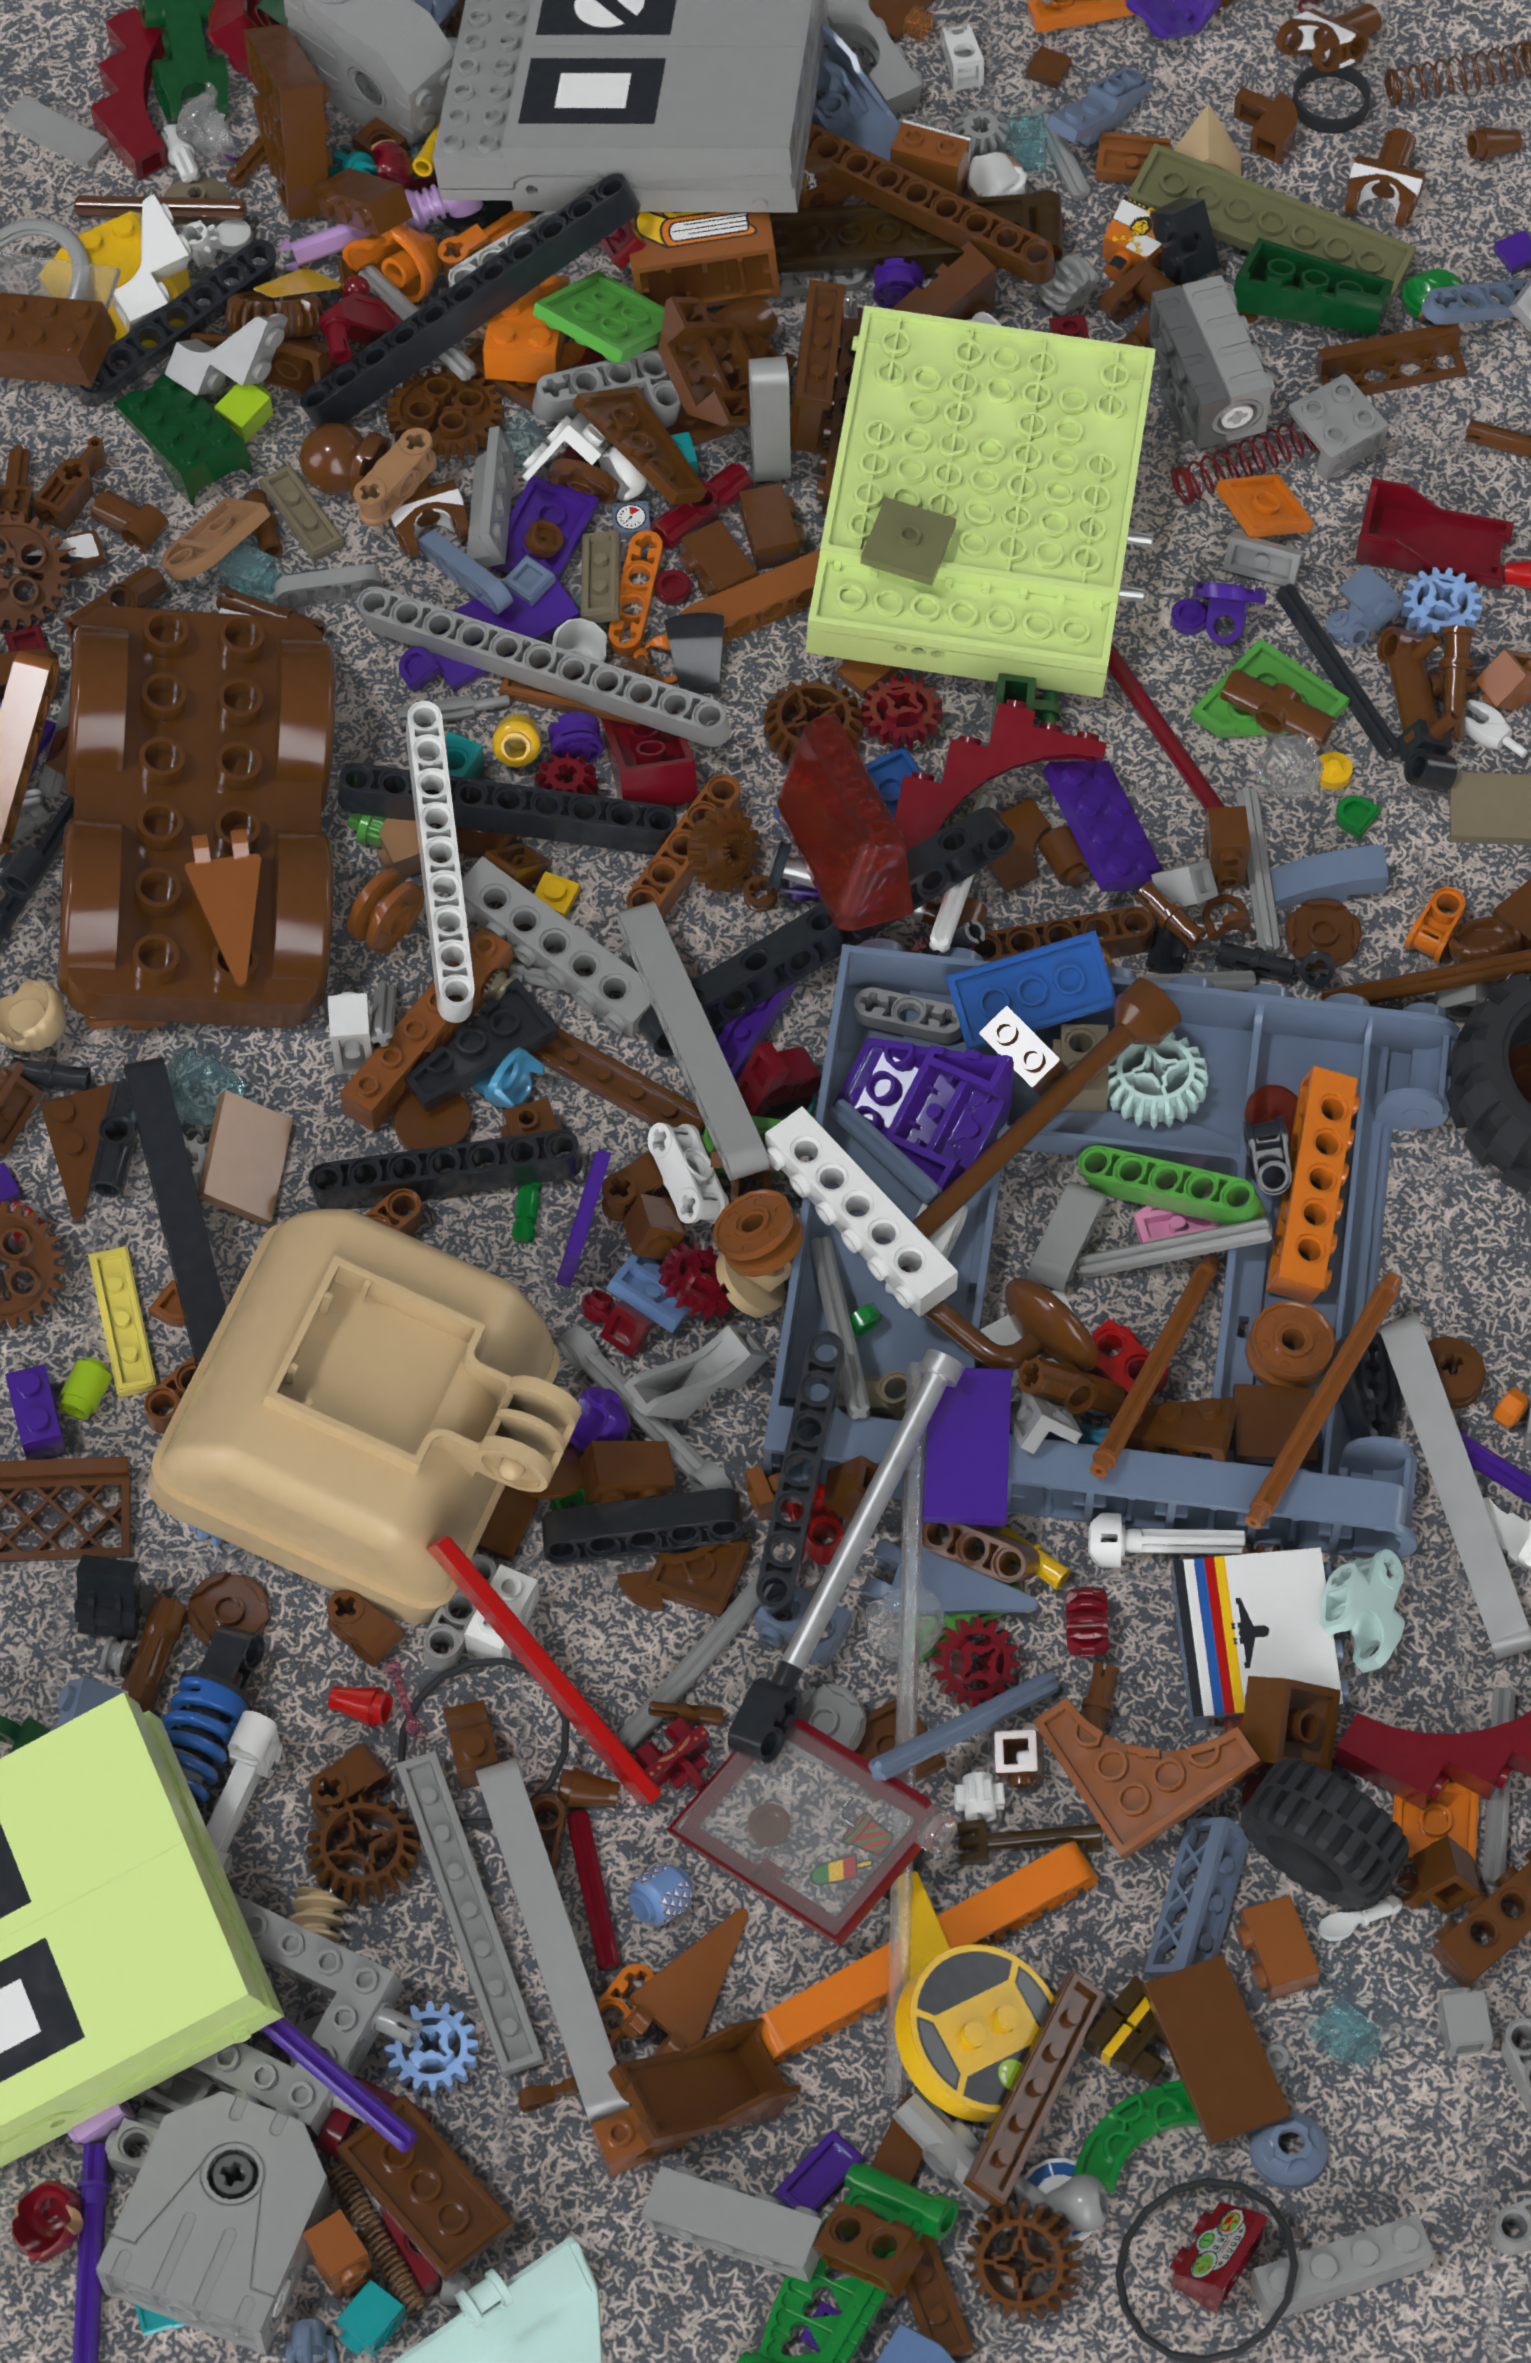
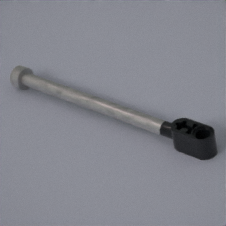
[727,1349,965,1764]

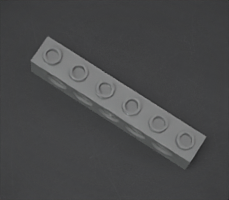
[462,856,653,1038]

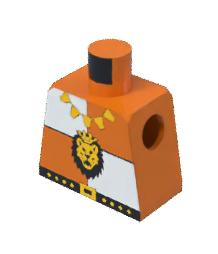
[1102,195,1164,281]

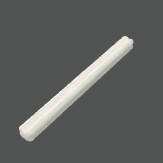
[929,793,997,953]

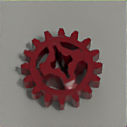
[862,675,943,750]
[658,1242,735,1320]
[928,1616,1020,1708]

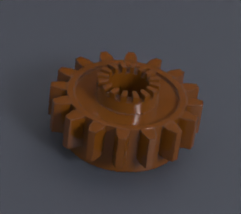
[687,807,761,892]

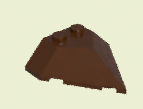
[658,297,797,426]

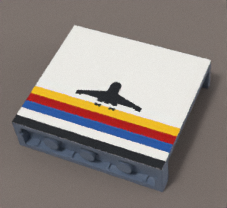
[1170,1547,1349,1731]

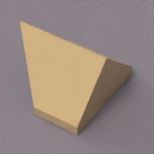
[1173,103,1241,177]

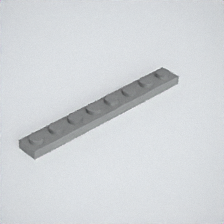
[395,1751,543,2077]

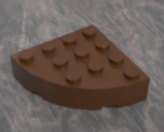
[244,24,332,220]

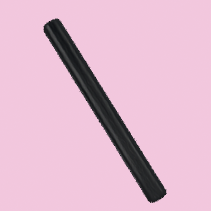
[1276,584,1399,760]

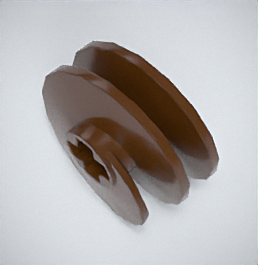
[1428,1336,1486,1409]

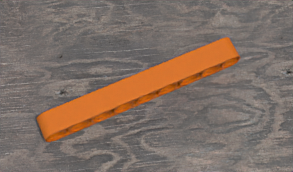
[758,1841,1099,2064]

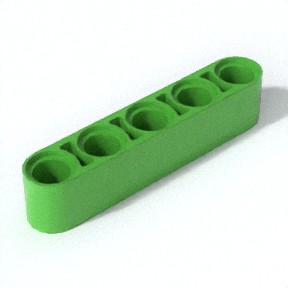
[1078,1145,1265,1225]

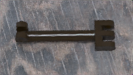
[957,1819,1103,1866]

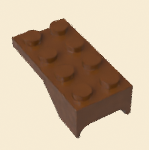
[608,2018,801,2147]

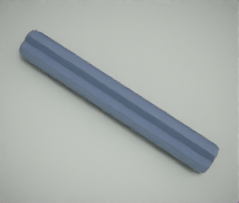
[830,1099,942,1205]

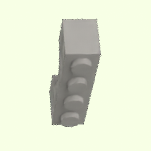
[827,0,923,115]

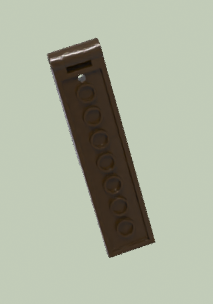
[769,190,1063,274]

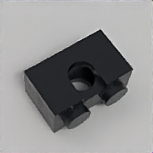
[1150,197,1220,283]

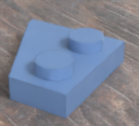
[606,1253,689,1333]

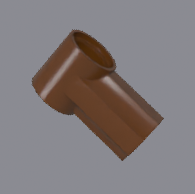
[90,490,169,553]

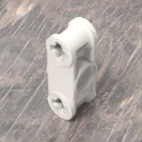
[648,1123,729,1224]

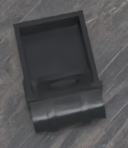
[74,1554,143,1642]

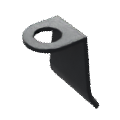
[664,613,724,694]

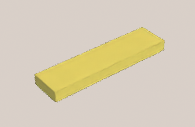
[88,1246,157,1398]

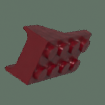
[1355,478,1514,589]

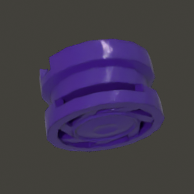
[873,258,923,309]
[547,712,603,764]

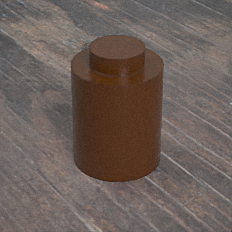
[1038,826,1091,886]

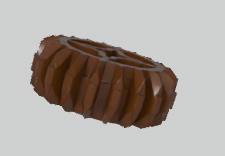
[226,291,323,339]
[763,676,864,774]
[306,1792,421,1907]
[965,2199,1085,2321]

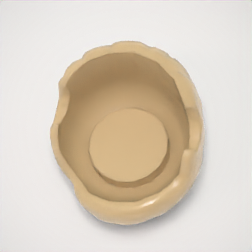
[0,979,67,1052]

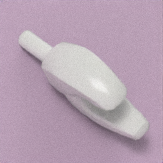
[1464,699,1528,758]

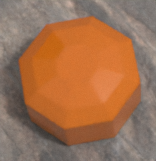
[1492,1387,1529,1429]

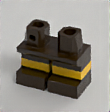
[1084,1975,1167,2084]

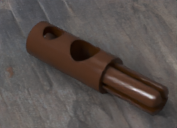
[648,1701,724,1726]

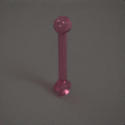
[385,1661,421,1736]

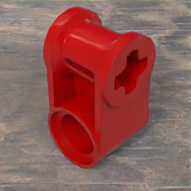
[785,1482,843,1565]

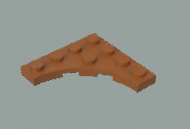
[1033,1697,1264,1860]

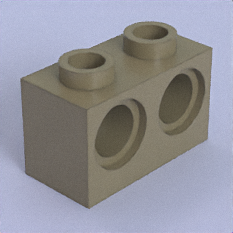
[1052,1024,1109,1112]

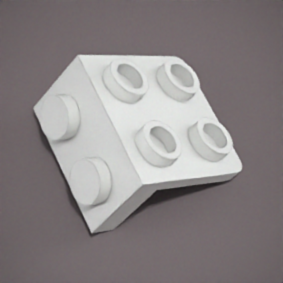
[522,412,611,481]

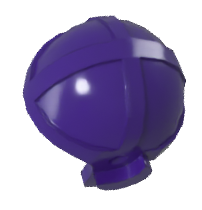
[569,1386,631,1454]

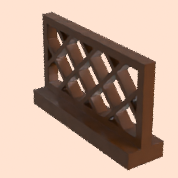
[0,1456,133,1562]

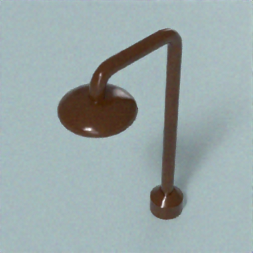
[901,978,1181,1373]

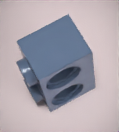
[755,1583,851,1667]

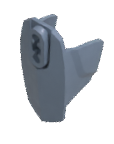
[812,24,901,173]

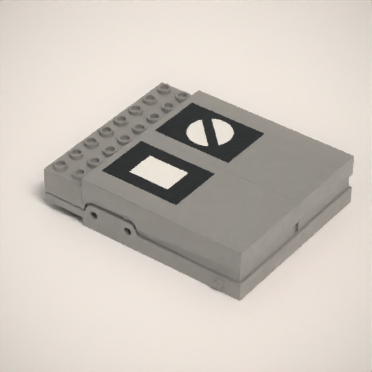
[432,0,828,213]

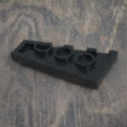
[404,978,559,1112]

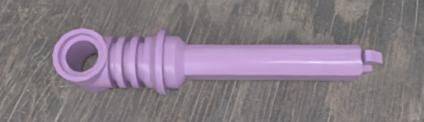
[278,184,483,272]

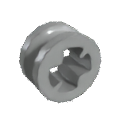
[100,1636,132,1677]

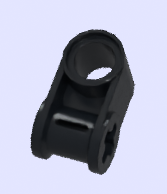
[1243,1115,1292,1195]

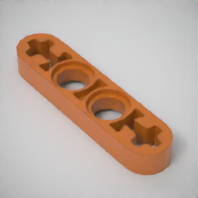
[608,530,663,657]

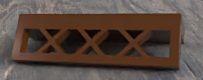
[1316,323,1467,396]

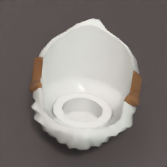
[967,152,1027,197]

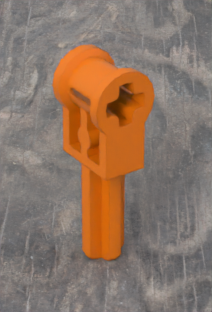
[438,210,533,277]

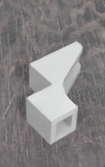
[112,194,191,333]

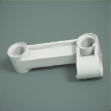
[206,1711,283,1874]

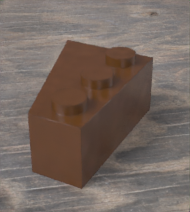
[892,241,996,320]

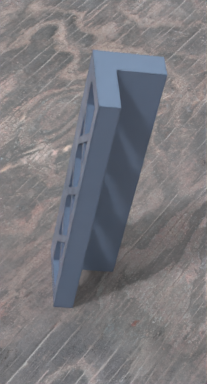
[1144,1817,1250,1978]

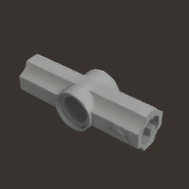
[892,2090,991,2213]

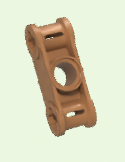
[353,428,437,527]

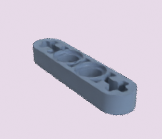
[1421,279,1528,325]
[417,529,513,614]

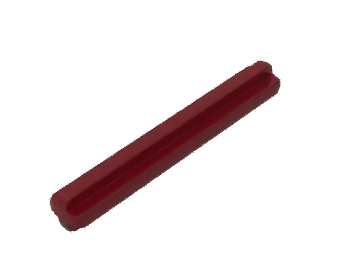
[566,1810,620,1971]

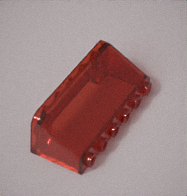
[777,714,914,931]

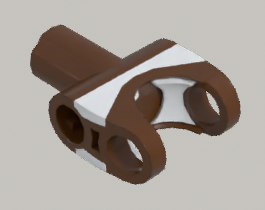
[1276,3,1382,73]
[1344,128,1426,228]
[388,476,469,559]

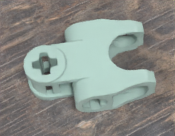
[1320,1549,1405,1673]

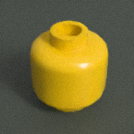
[492,714,542,768]

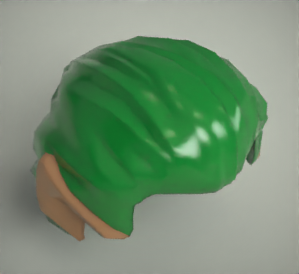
[1398,268,1468,325]

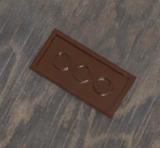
[1142,1954,1291,2148]
[336,2094,514,2282]

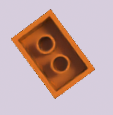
[483,275,570,383]

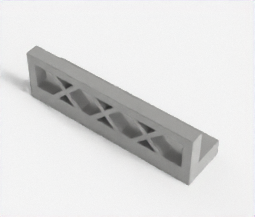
[466,426,515,568]
[986,1366,1082,1454]

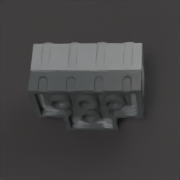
[1148,275,1275,450]

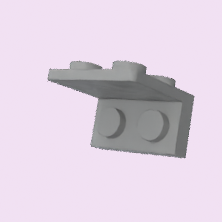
[1288,374,1389,481]

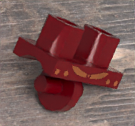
[634,1717,710,1791]

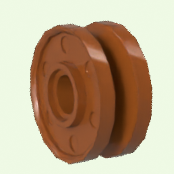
[346,868,425,955]
[713,1189,805,1277]
[1245,1300,1335,1388]

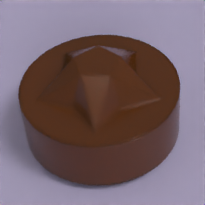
[524,520,564,558]

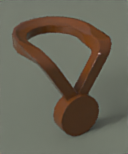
[1202,894,1253,941]

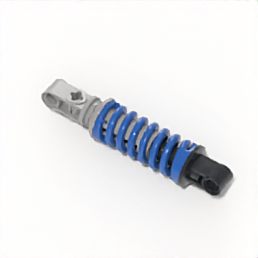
[162,1625,265,1804]

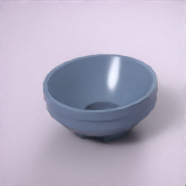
[1249,2111,1329,2190]

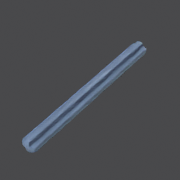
[868,1672,1059,1781]

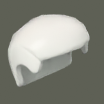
[598,446,647,502]
[551,618,607,662]

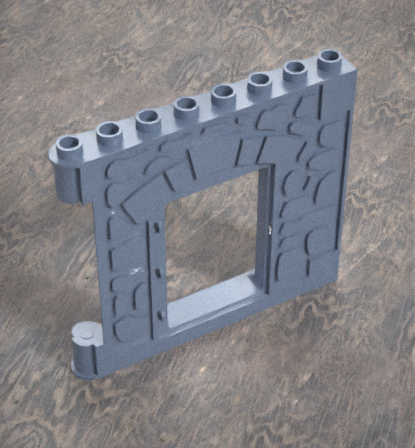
[763,938,1461,1559]

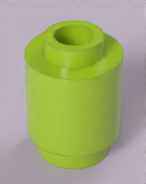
[59,1357,112,1420]

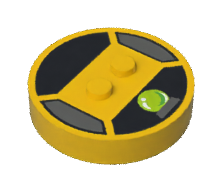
[895,1944,1054,2123]

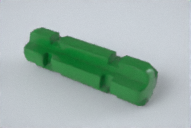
[511,1182,542,1244]

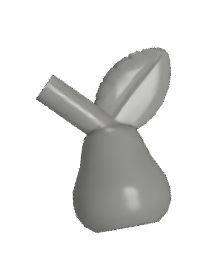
[1010,2174,1108,2257]

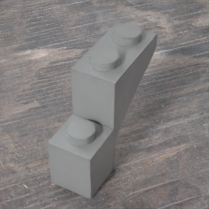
[164,313,288,396]
[623,1325,770,1420]

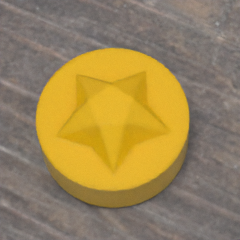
[1314,752,1353,790]

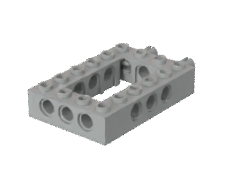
[187,1893,422,2138]

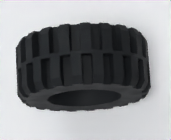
[1241,1759,1409,1911]

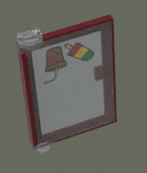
[667,1717,957,1947]

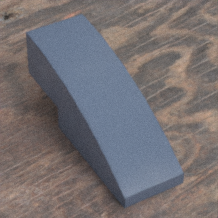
[1270,844,1389,906]

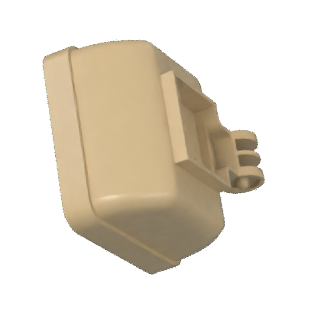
[147,1209,581,1624]

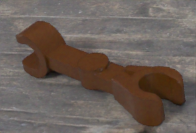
[518,2058,620,2113]

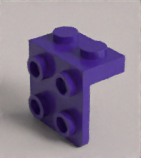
[1125,0,1222,40]

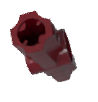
[651,463,754,550]

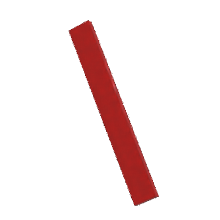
[427,1536,661,1805]

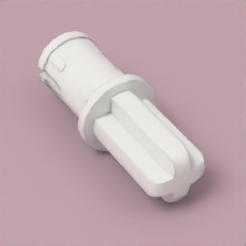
[161,124,200,184]

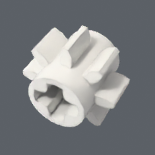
[182,220,223,267]
[954,1772,1005,1822]

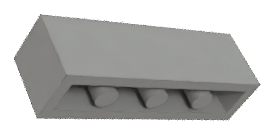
[641,2166,825,2283]
[1249,2213,1435,2324]

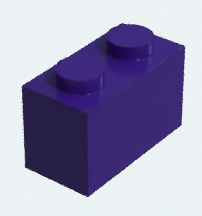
[5,1364,67,1460]

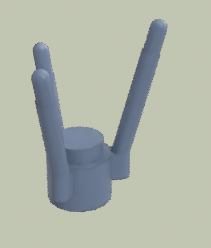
[285,2319,339,2363]

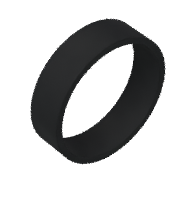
[1292,62,1371,134]

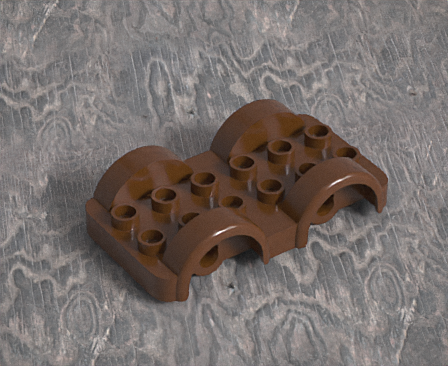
[57,606,336,1028]

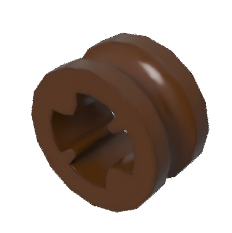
[743,874,778,912]

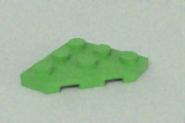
[1190,638,1350,738]

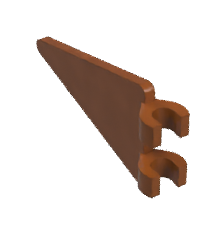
[185,829,261,987]
[618,1908,748,2057]

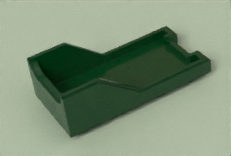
[113,374,253,506]

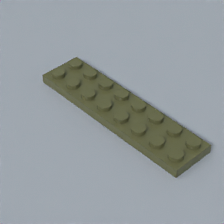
[1127,143,1417,308]

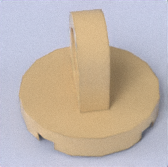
[716,1253,793,1318]

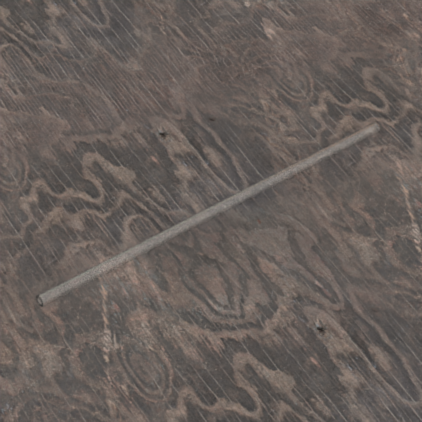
[884,1362,926,2099]

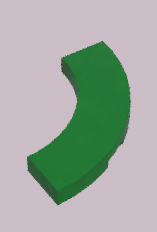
[1073,2080,1201,2193]

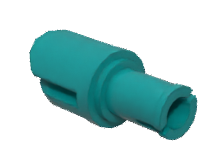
[328,144,379,177]

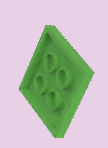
[533,270,665,364]

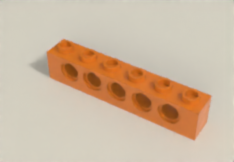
[1265,1066,1360,1304]

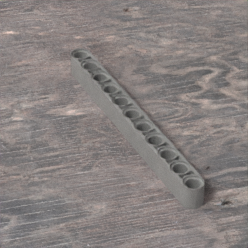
[357,586,731,747]

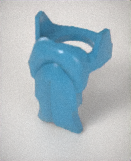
[471,1047,545,1109]

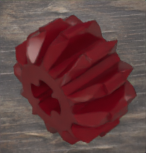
[534,751,599,795]
[1066,1586,1109,1657]

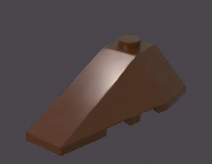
[189,333,341,394]

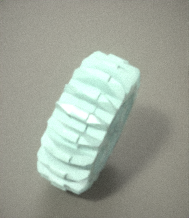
[1108,1032,1209,1130]

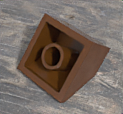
[1242,1676,1341,1772]

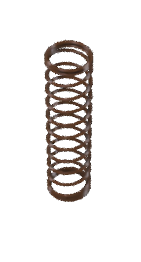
[1385,40,1531,107]

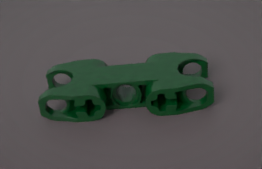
[139,0,229,125]

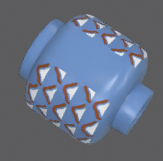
[629,1862,692,1926]

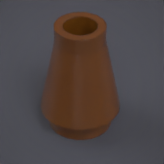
[1466,126,1522,162]
[557,1766,620,1808]

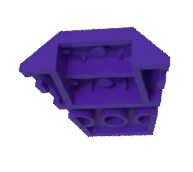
[832,1037,1013,1192]

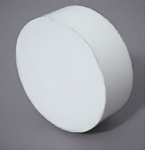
[216,220,252,254]

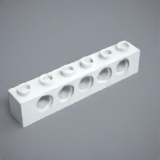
[765,1107,958,1317]

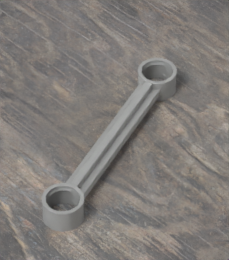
[556,1324,734,1491]

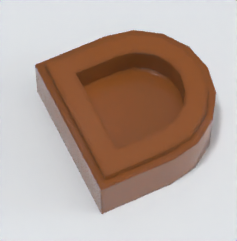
[148,1280,185,1327]

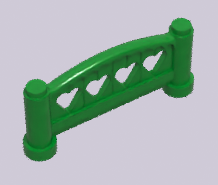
[737,2163,959,2363]

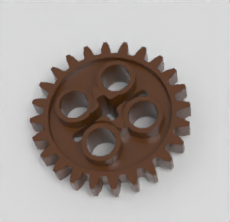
[386,366,504,462]
[0,511,73,631]
[0,1200,68,1330]

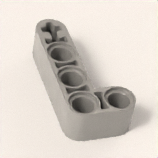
[532,350,681,427]

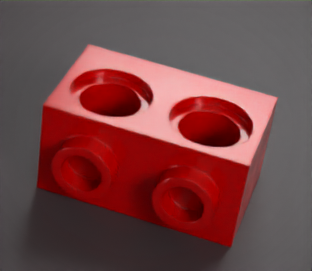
[1088,1318,1169,1401]

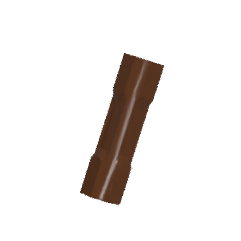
[121,1596,187,1713]

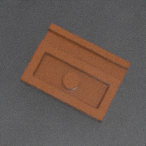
[1095,131,1171,184]

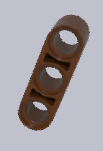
[919,1522,1040,1583]

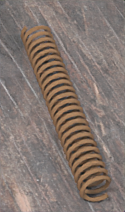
[324,2162,428,2316]

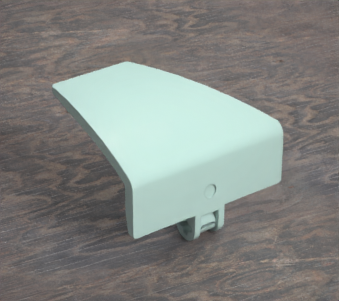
[392,2236,602,2363]

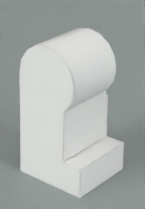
[940,24,984,91]

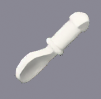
[1318,1895,1402,1941]

